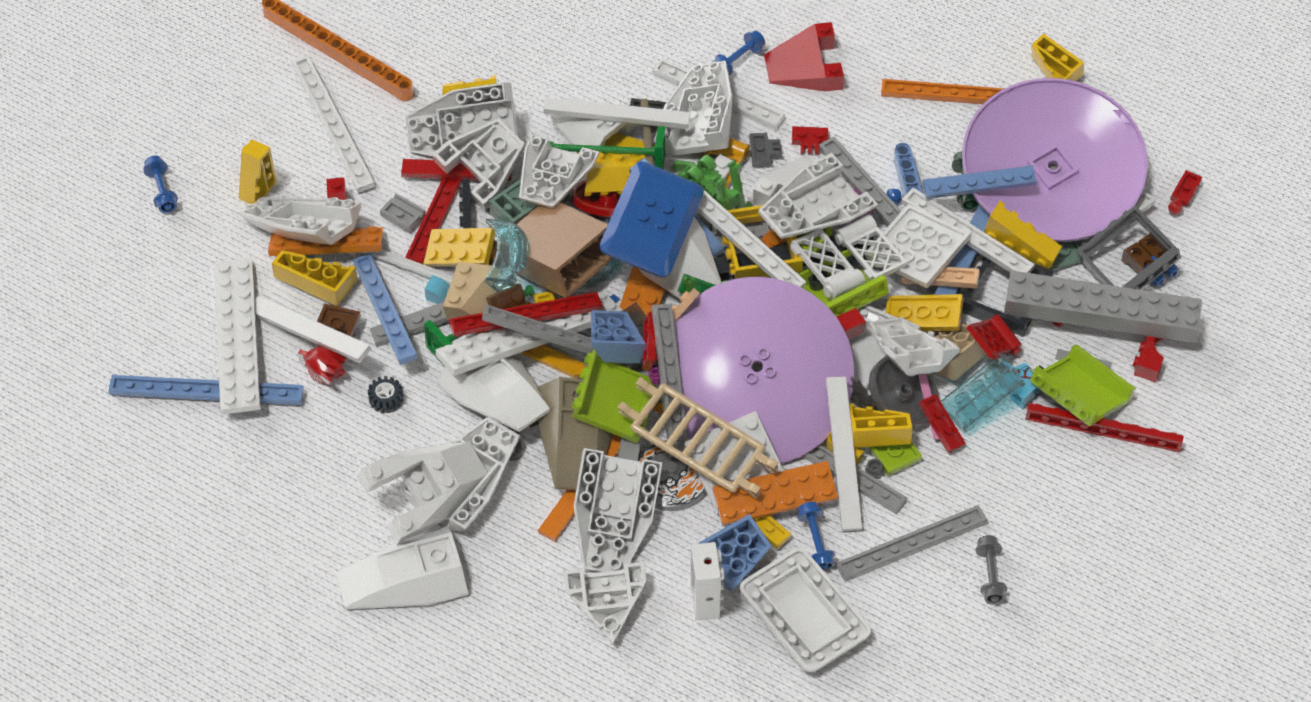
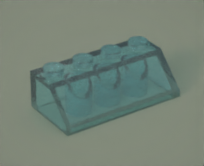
[941,357,1025,433]

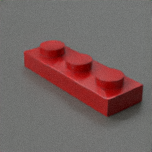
[642,311,658,371]
[918,394,966,453]

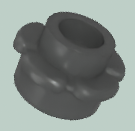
[865,459,885,477]

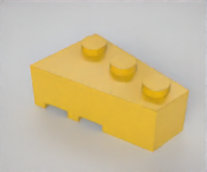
[1031,33,1084,81]
[239,139,277,204]
[849,403,912,448]

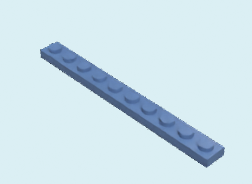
[108,375,304,405]

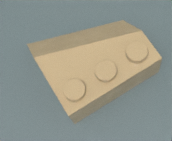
[443,262,516,320]

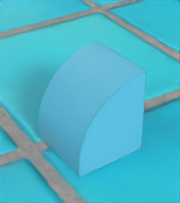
[424,275,450,304]

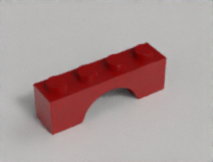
[1132,336,1164,383]

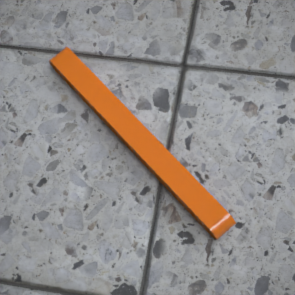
[262,0,414,101]

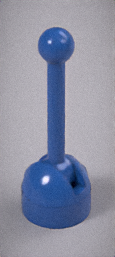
[886,189,901,204]

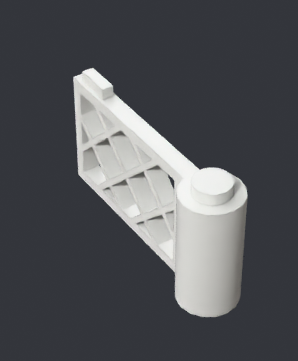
[835,214,908,280]
[790,229,865,300]

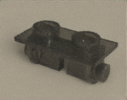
[849,376,879,411]

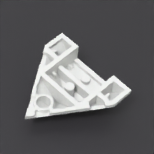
[563,562,646,644]

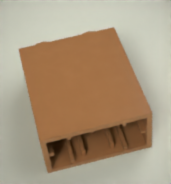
[496,202,613,298]

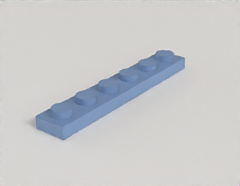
[923,165,1037,199]

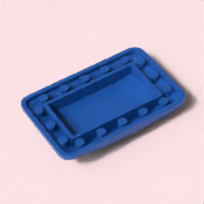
[600,161,704,278]

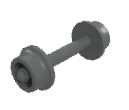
[975,535,1008,604]

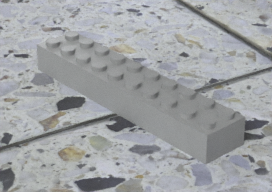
[1004,270,1202,343]

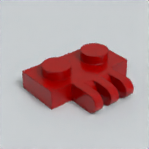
[792,126,828,154]

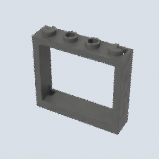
[1077,205,1181,290]

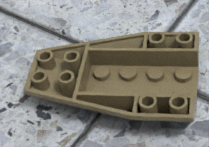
[537,377,612,490]

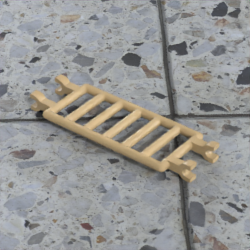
[618,377,779,499]

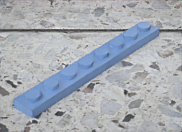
[353,253,418,365]

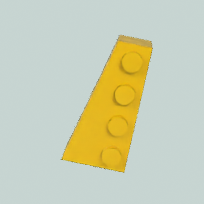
[984,201,1062,269]
[272,250,357,306]

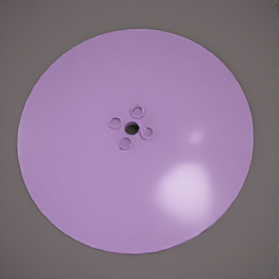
[962,78,1148,242]
[660,277,854,464]

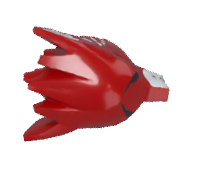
[298,346,349,385]

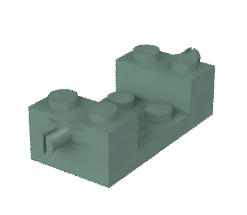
[489,179,570,231]

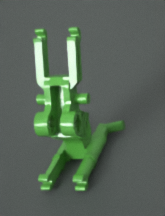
[671,155,753,230]

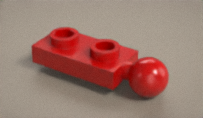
[1168,170,1203,215]

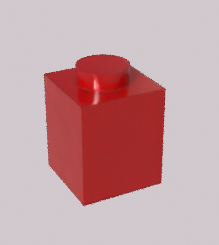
[836,308,866,340]

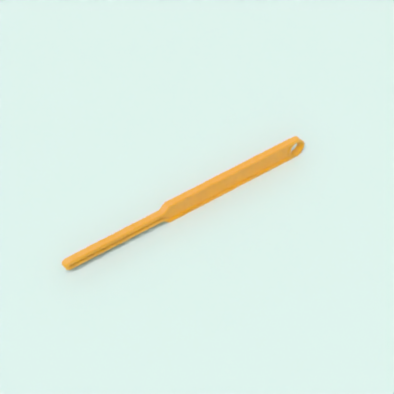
[478,331,664,413]

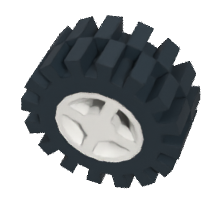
[368,376,404,413]

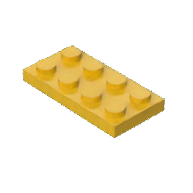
[424,228,496,267]
[885,294,964,331]

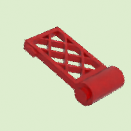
[966,314,1022,360]

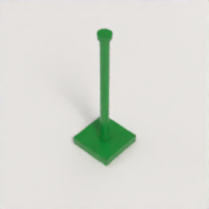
[550,126,665,169]
[424,285,535,366]

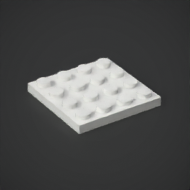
[865,204,971,288]
[684,411,784,515]

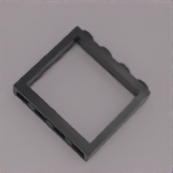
[962,256,1054,337]

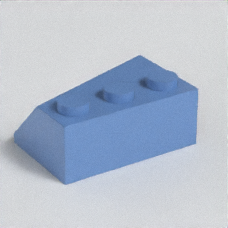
[591,310,646,364]

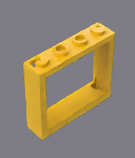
[722,205,803,279]

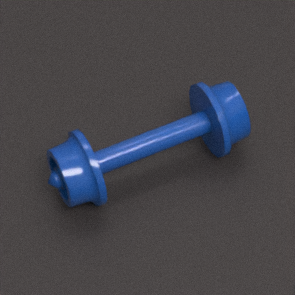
[712,30,765,75]
[143,155,178,213]
[797,502,835,570]

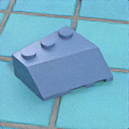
[699,514,771,592]

